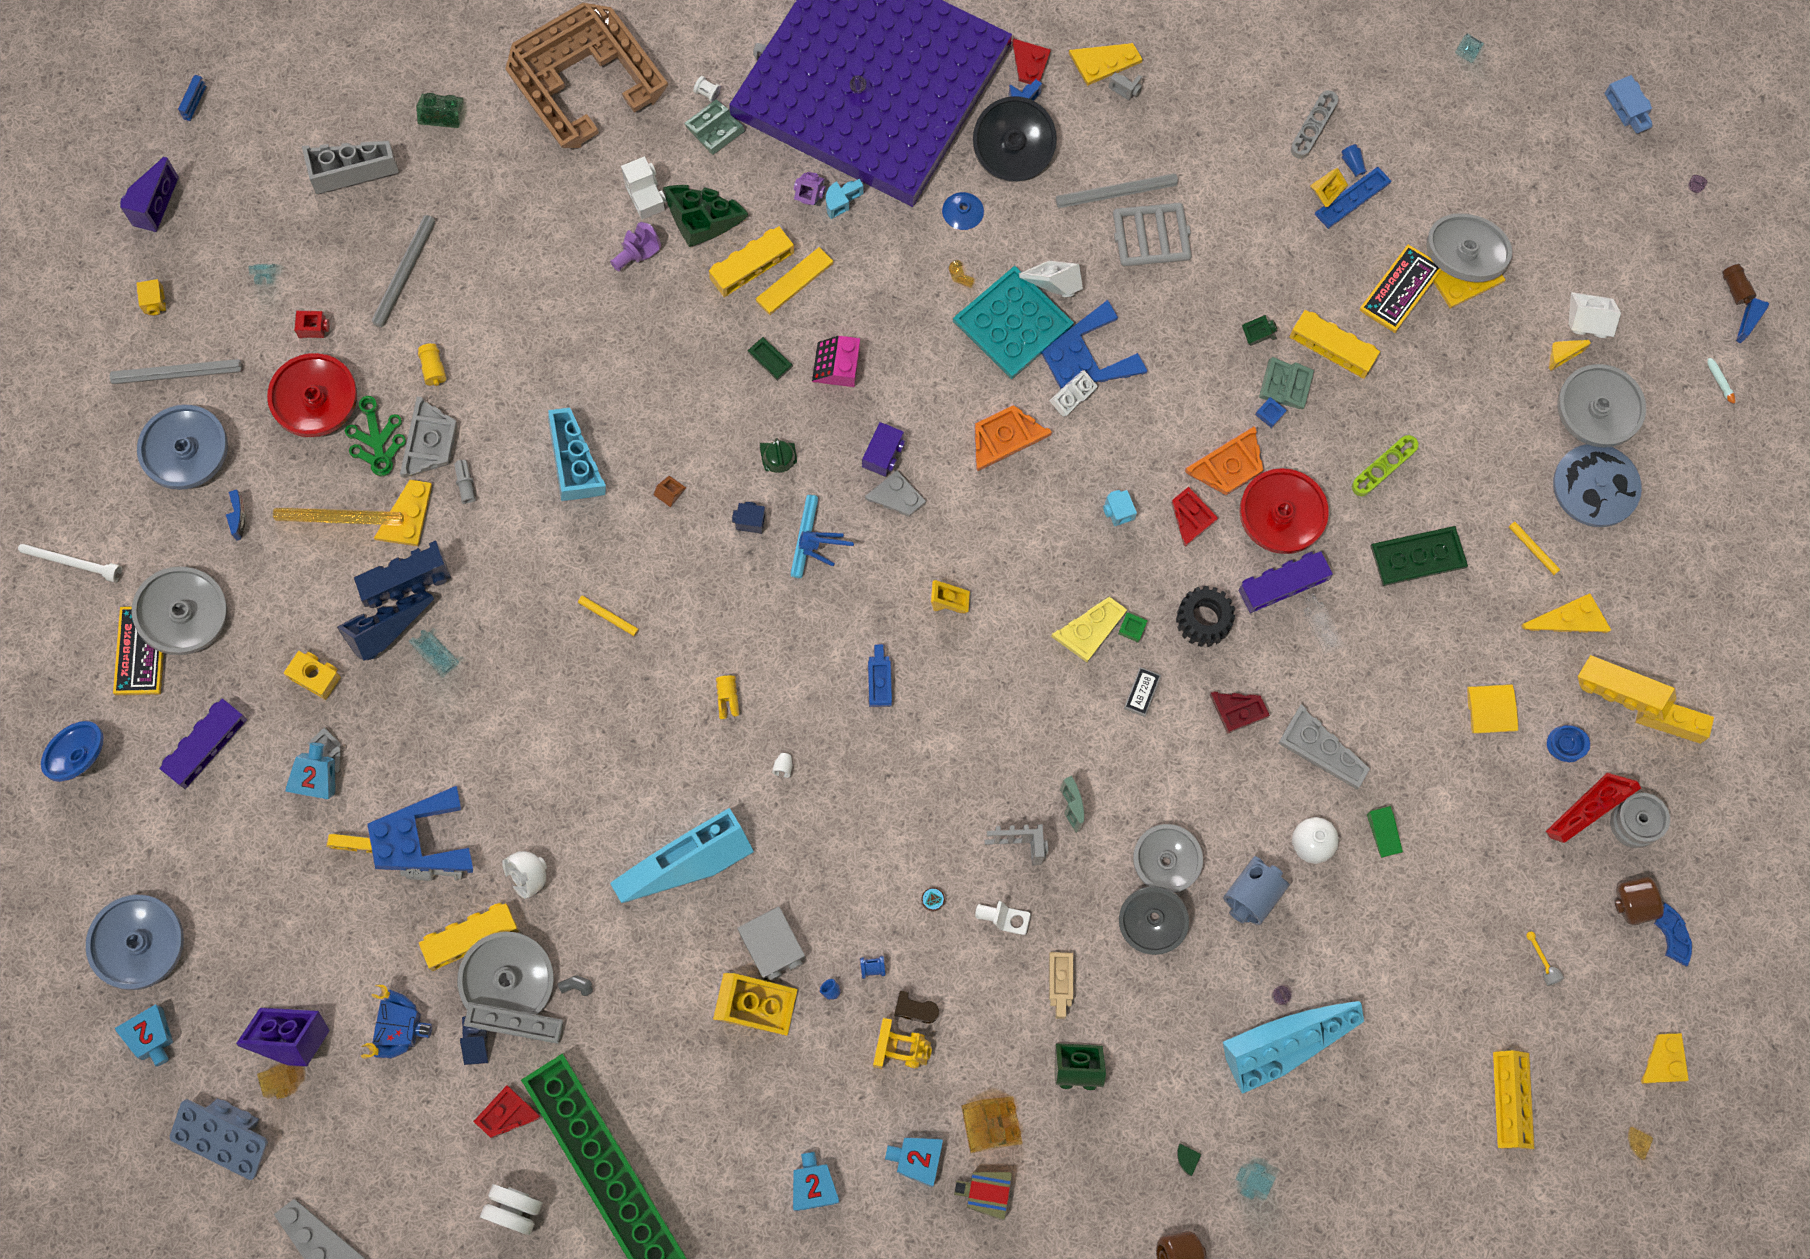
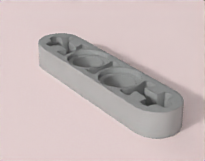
[1291,90,1338,159]

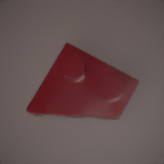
[1210,692,1270,734]

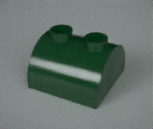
[1054,1043,1106,1091]

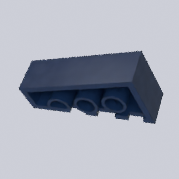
[354,540,451,608]

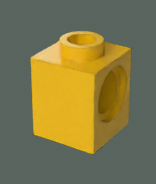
[136,279,166,316]

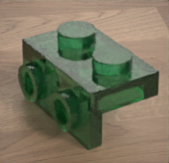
[416,93,464,128]

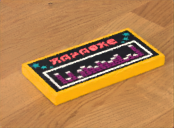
[1359,244,1442,333]
[113,607,164,695]

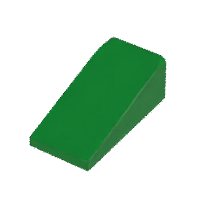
[1367,806,1403,858]

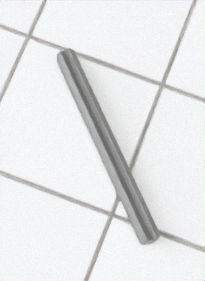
[1056,173,1178,208]
[372,215,435,327]
[109,359,242,384]

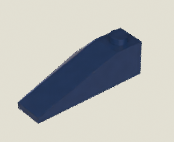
[337,591,434,661]

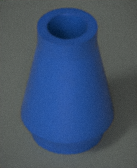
[1341,144,1367,177]

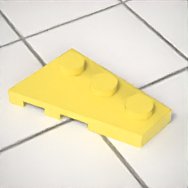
[1051,597,1127,662]

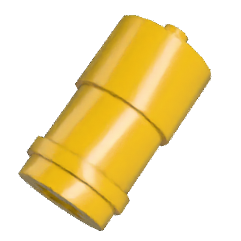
[418,343,447,386]

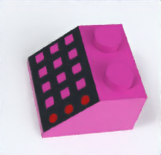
[812,336,860,387]

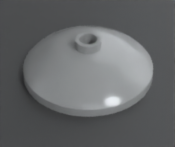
[1133,824,1203,893]

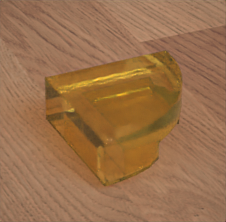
[1628,1127,1653,1160]

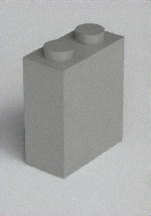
[737,907,805,982]

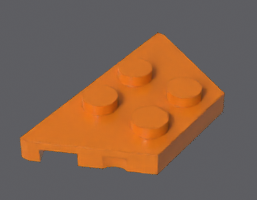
[975,405,1052,471]
[1185,426,1263,495]

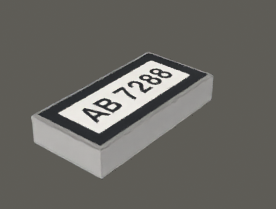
[1124,667,1161,717]

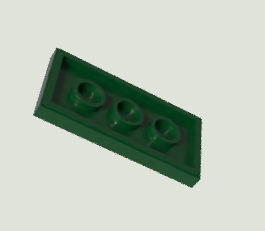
[1370,526,1468,586]

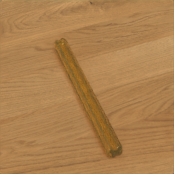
[273,508,404,525]

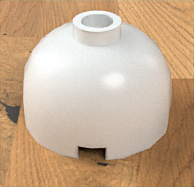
[1292,817,1339,864]
[502,851,547,899]

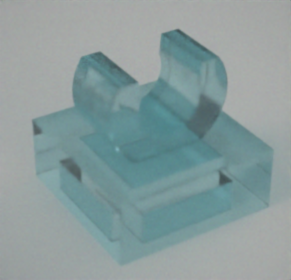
[1455,33,1484,63]
[248,263,275,285]

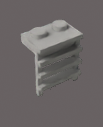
[984,824,1048,866]

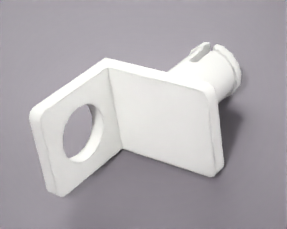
[975,901,1031,935]

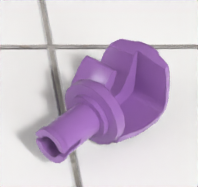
[610,222,661,272]

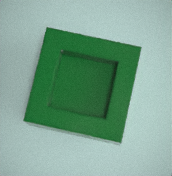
[1118,612,1147,642]

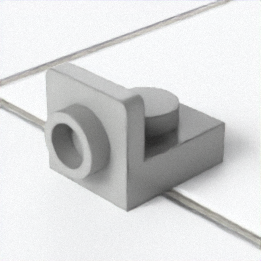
[1108,72,1143,100]

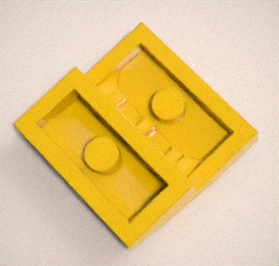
[1467,684,1518,733]

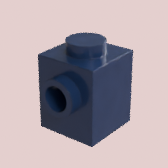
[732,502,766,534]

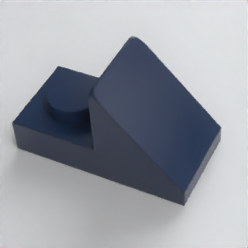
[460,1016,488,1065]

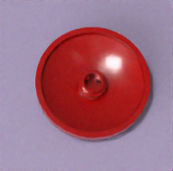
[267,353,357,437]
[1239,468,1329,554]

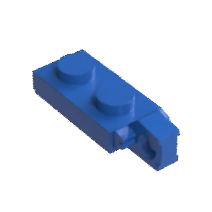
[868,644,892,707]

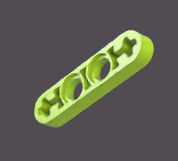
[1351,435,1419,497]

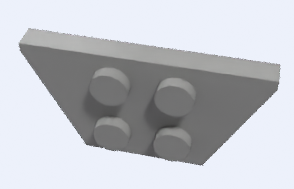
[400,396,457,478]

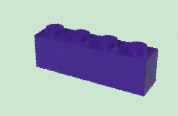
[1238,551,1333,614]
[159,699,247,790]

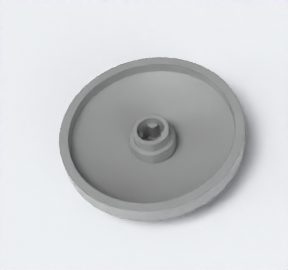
[1426,214,1512,282]
[1557,364,1646,448]
[132,567,227,655]
[457,931,554,1015]

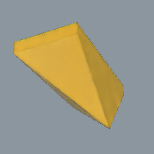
[1310,168,1348,207]
[1549,340,1591,371]

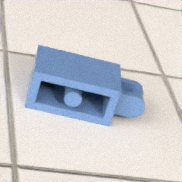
[1604,75,1652,133]

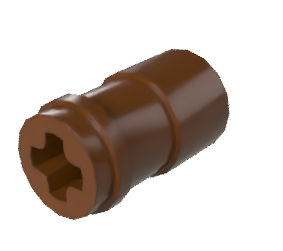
[1722,264,1757,305]

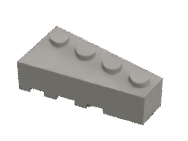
[302,141,399,194]

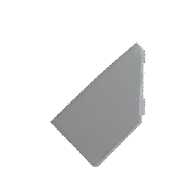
[307,728,341,773]

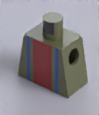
[954,1172,1012,1220]

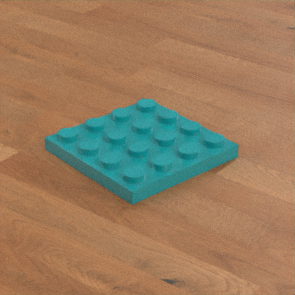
[953,265,1074,379]

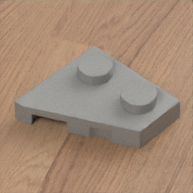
[865,471,926,517]

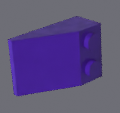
[120,157,179,232]
[236,1008,330,1067]

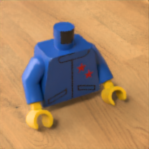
[361,984,432,1059]

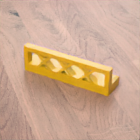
[1493,1050,1534,1149]

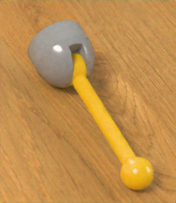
[1526,932,1564,986]

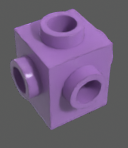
[794,172,826,205]

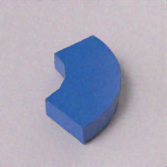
[1654,903,1692,967]

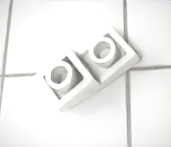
[1050,370,1098,417]

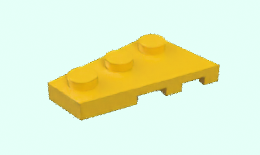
[1069,43,1143,86]
[1433,271,1505,309]
[374,480,432,547]

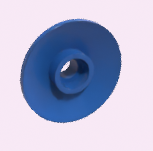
[942,192,984,230]

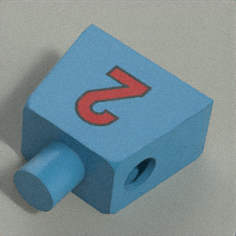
[285,742,336,799]
[115,1004,173,1067]
[885,1138,943,1187]
[793,1152,839,1212]

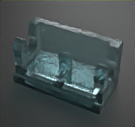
[409,630,459,678]

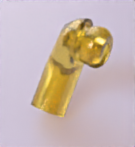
[949,260,975,288]

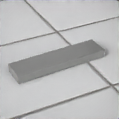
[464,1002,563,1044]

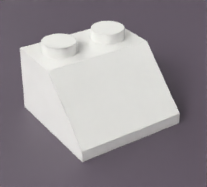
[1568,292,1621,338]

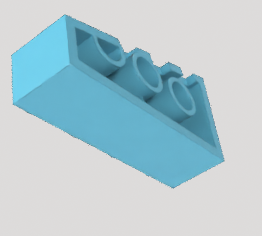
[548,408,606,501]

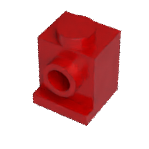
[294,311,330,339]

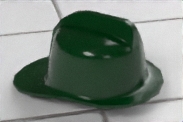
[760,438,797,473]

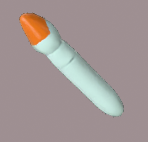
[1707,358,1735,404]

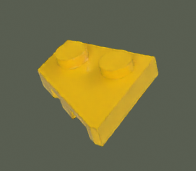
[1641,1033,1689,1084]

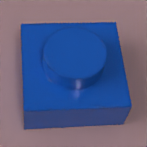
[1255,397,1287,428]

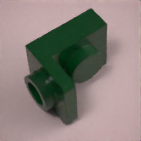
[1242,315,1278,346]

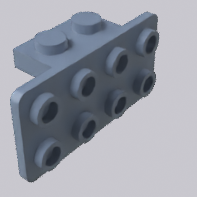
[169,1098,268,1180]

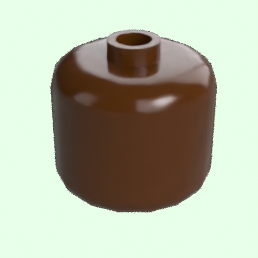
[1614,877,1664,925]
[1156,1231,1207,1259]

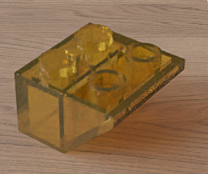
[961,1096,1023,1153]

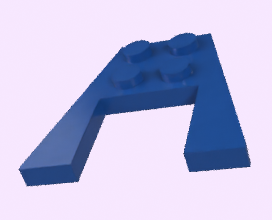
[1042,300,1147,389]
[367,786,473,873]

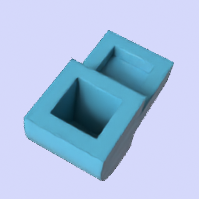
[826,179,863,219]

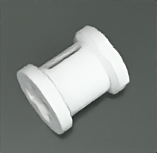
[693,76,721,102]

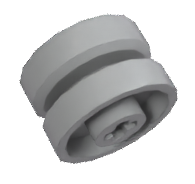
[1610,793,1670,849]

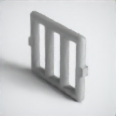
[1113,203,1192,266]

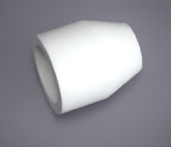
[772,753,793,778]

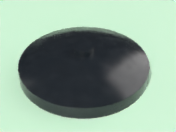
[972,96,1057,182]

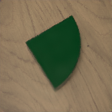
[1177,1144,1201,1176]

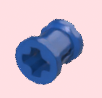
[860,956,885,979]

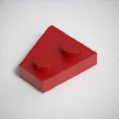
[1012,38,1051,85]
[1171,486,1218,547]
[473,1085,541,1138]

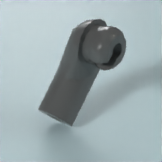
[557,975,593,996]

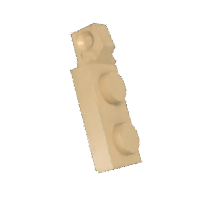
[1049,952,1073,1019]

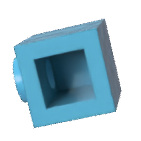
[1103,490,1137,527]

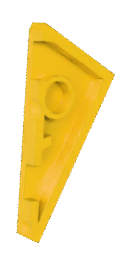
[1521,593,1611,633]

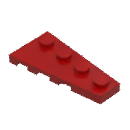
[1545,773,1641,843]

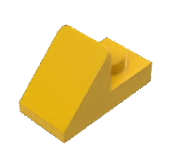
[931,580,970,614]

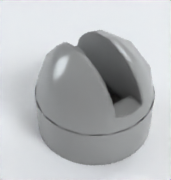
[753,43,767,60]

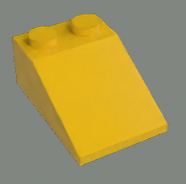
[713,973,798,1036]

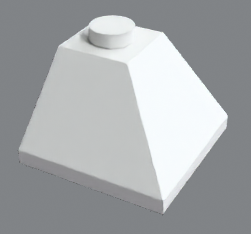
[1019,261,1083,297]

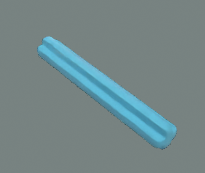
[791,495,818,578]

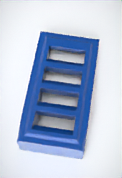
[1736,298,1769,343]

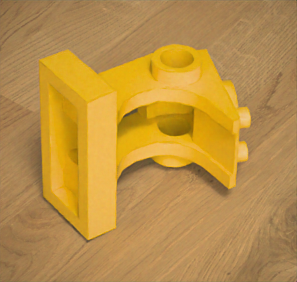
[873,1018,932,1069]

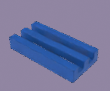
[178,75,207,121]

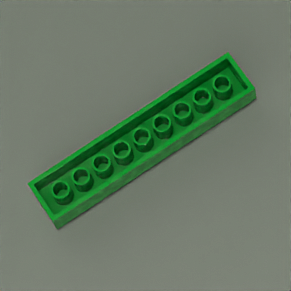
[521,1053,688,1259]

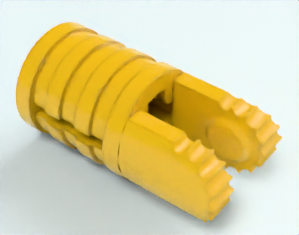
[716,675,739,719]

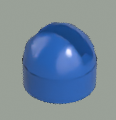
[820,979,841,1000]

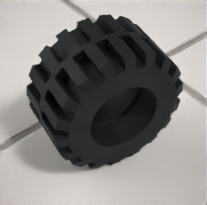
[1176,586,1235,647]

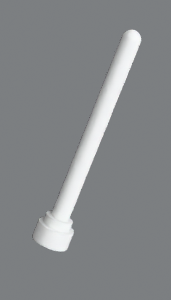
[18,544,122,583]

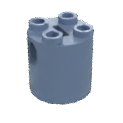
[1223,856,1290,925]

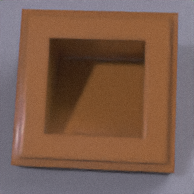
[653,476,686,507]

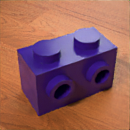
[862,422,906,477]

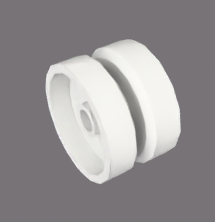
[480,1184,543,1236]

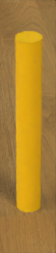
[1509,521,1561,575]
[578,595,639,636]

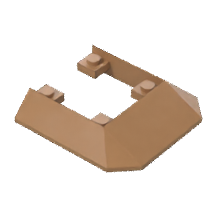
[505,3,668,148]

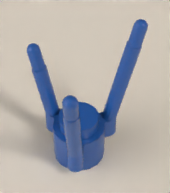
[799,531,854,566]

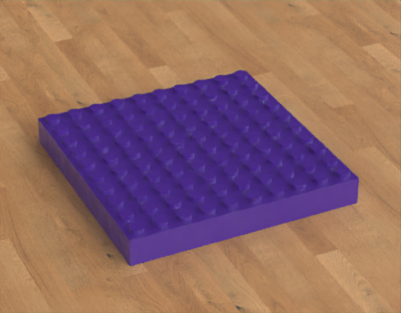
[729,0,1012,207]

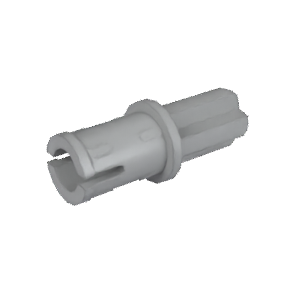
[454,460,476,504]

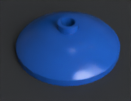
[41,721,104,782]

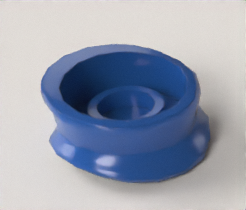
[1547,725,1590,763]

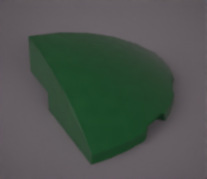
[663,185,748,247]

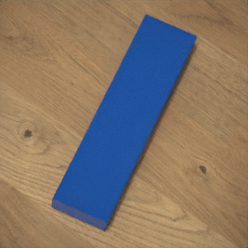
[1315,167,1392,229]

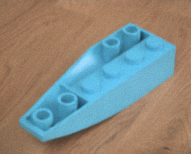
[610,808,754,903]
[1223,1001,1364,1094]

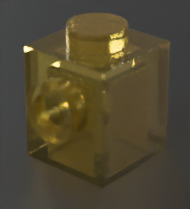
[257,1064,298,1099]

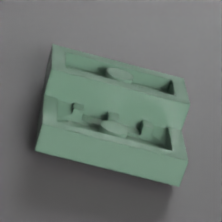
[684,99,745,155]
[1259,357,1314,409]
[1060,775,1084,833]

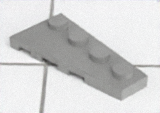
[1278,704,1370,790]
[274,1199,365,1259]

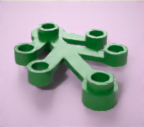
[345,396,406,476]

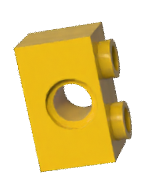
[283,650,341,700]

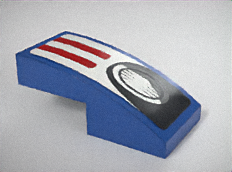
[226,489,245,541]

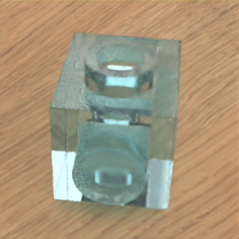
[1235,1163,1276,1201]

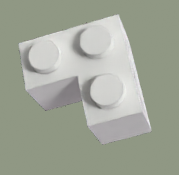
[621,156,666,220]

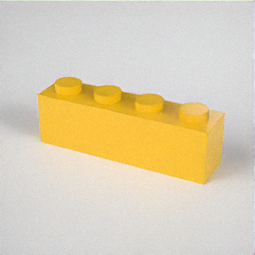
[709,226,794,298]
[1289,310,1380,379]
[1577,655,1677,721]
[418,903,519,971]

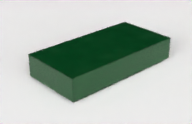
[747,337,793,381]

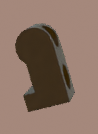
[894,991,939,1024]

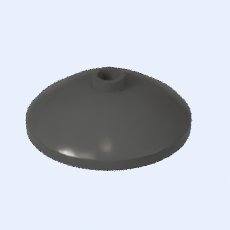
[1119,886,1189,955]

